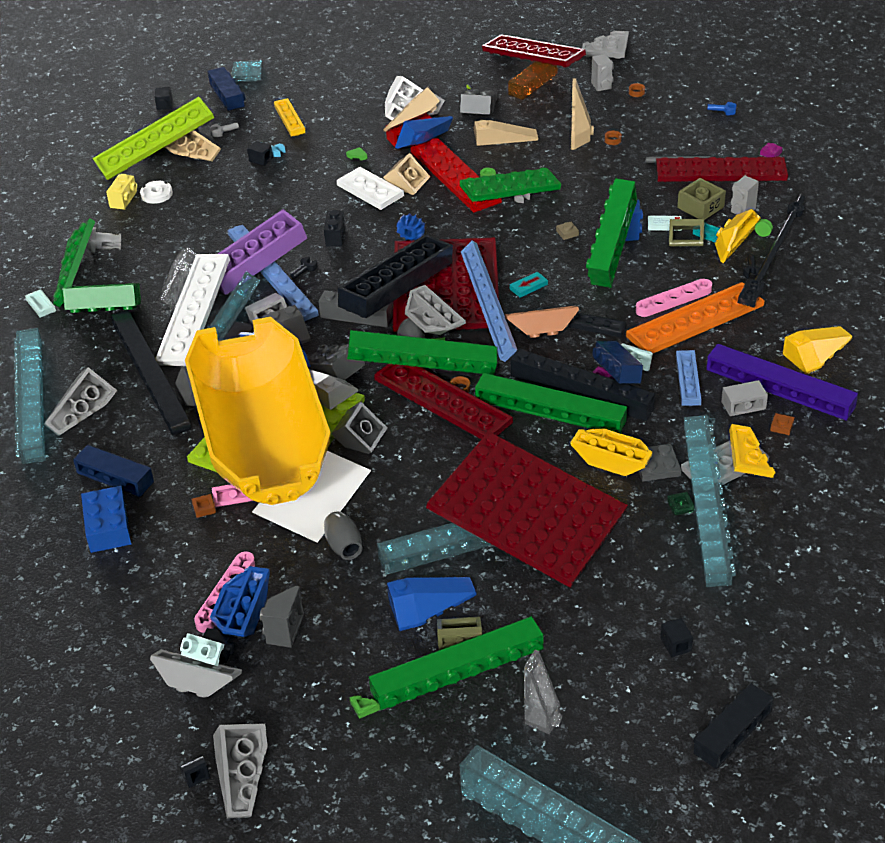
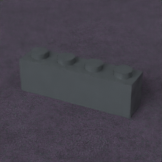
[319,291,393,328]

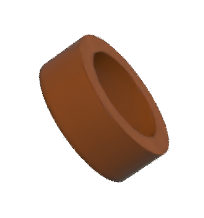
[629,83,645,97]
[604,130,622,145]
[450,376,470,393]

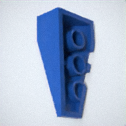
[395,116,453,149]
[387,577,476,631]

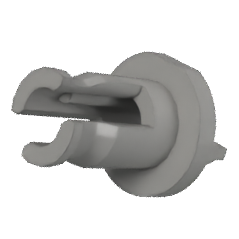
[87,227,121,254]

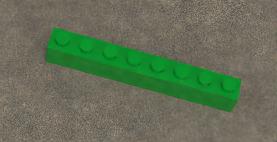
[347,330,497,375]
[475,373,627,434]
[369,616,543,710]

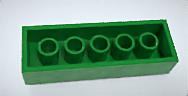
[586,178,637,288]

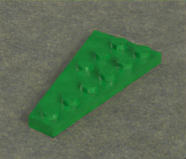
[53,218,95,307]

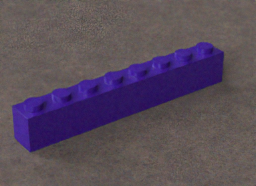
[707,344,858,421]

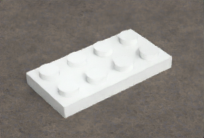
[337,167,404,210]

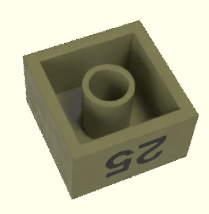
[677,178,726,220]

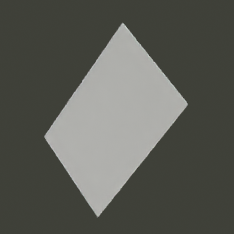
[252,451,371,543]

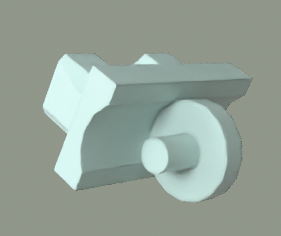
[621,343,653,371]
[180,633,224,666]

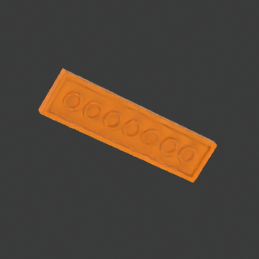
[626,282,764,353]

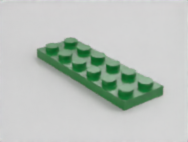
[460,168,561,202]

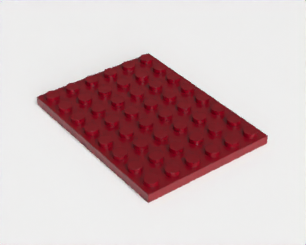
[393,237,499,332]
[426,431,628,588]

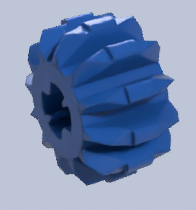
[397,213,425,241]

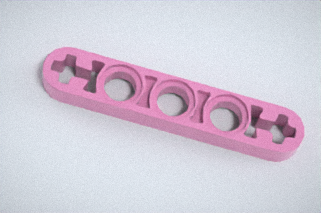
[636,279,712,317]
[194,552,255,633]

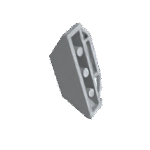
[405,285,466,335]
[150,649,242,697]

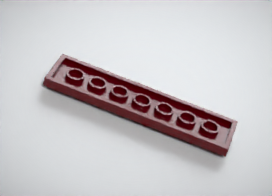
[482,34,586,67]
[656,156,788,182]
[374,364,513,439]

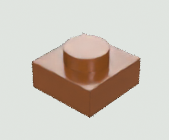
[770,413,795,435]
[191,494,216,518]

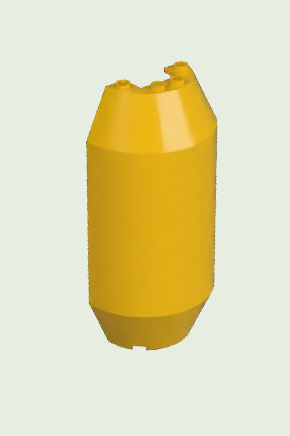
[185,317,330,505]

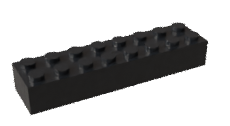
[338,234,453,318]

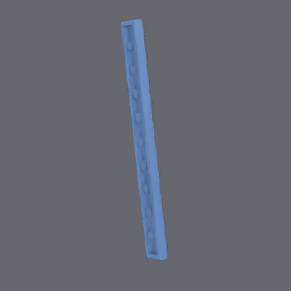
[228,225,319,321]
[461,240,517,362]

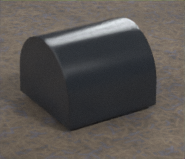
[180,755,211,788]

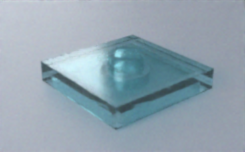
[231,60,262,81]

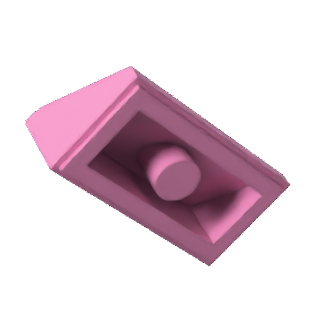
[212,485,253,507]

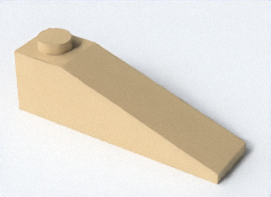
[571,79,594,150]
[383,87,440,132]
[474,120,538,146]
[165,130,221,162]

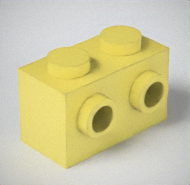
[107,174,137,210]

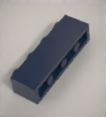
[207,67,245,111]
[593,341,643,383]
[73,445,154,497]

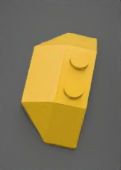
[715,209,761,263]
[571,429,652,476]

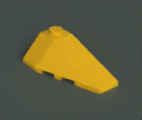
[783,326,852,374]

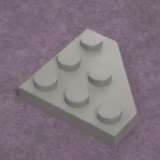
[582,31,629,59]

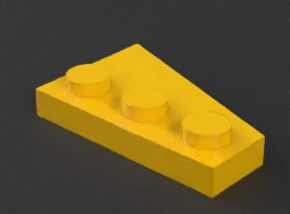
[729,424,775,478]

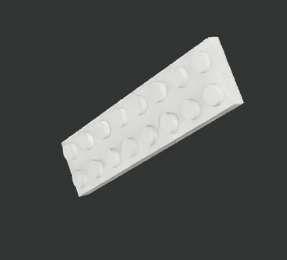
[155,254,230,366]

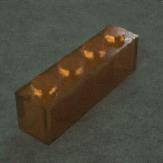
[508,61,558,100]

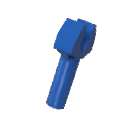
[707,102,737,115]

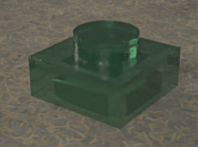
[667,492,694,516]

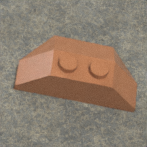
[505,306,579,337]

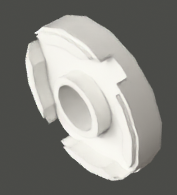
[140,181,173,203]

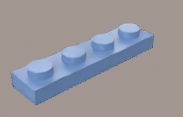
[676,350,701,406]

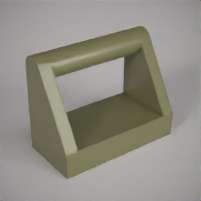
[669,219,705,246]
[437,617,482,650]

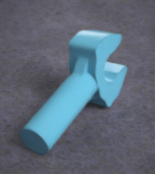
[262,142,286,157]

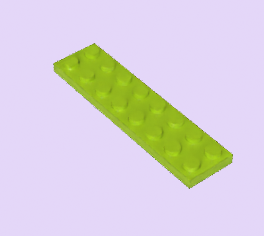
[93,97,214,180]

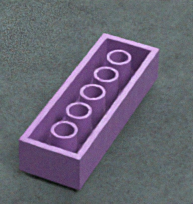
[218,209,307,295]

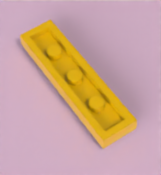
[274,98,305,136]

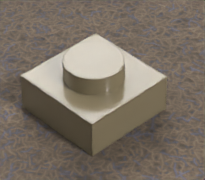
[556,222,579,240]

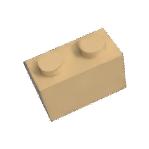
[383,153,430,195]

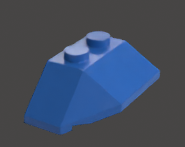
[210,566,270,637]

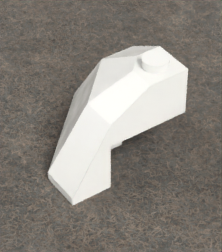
[385,76,445,120]

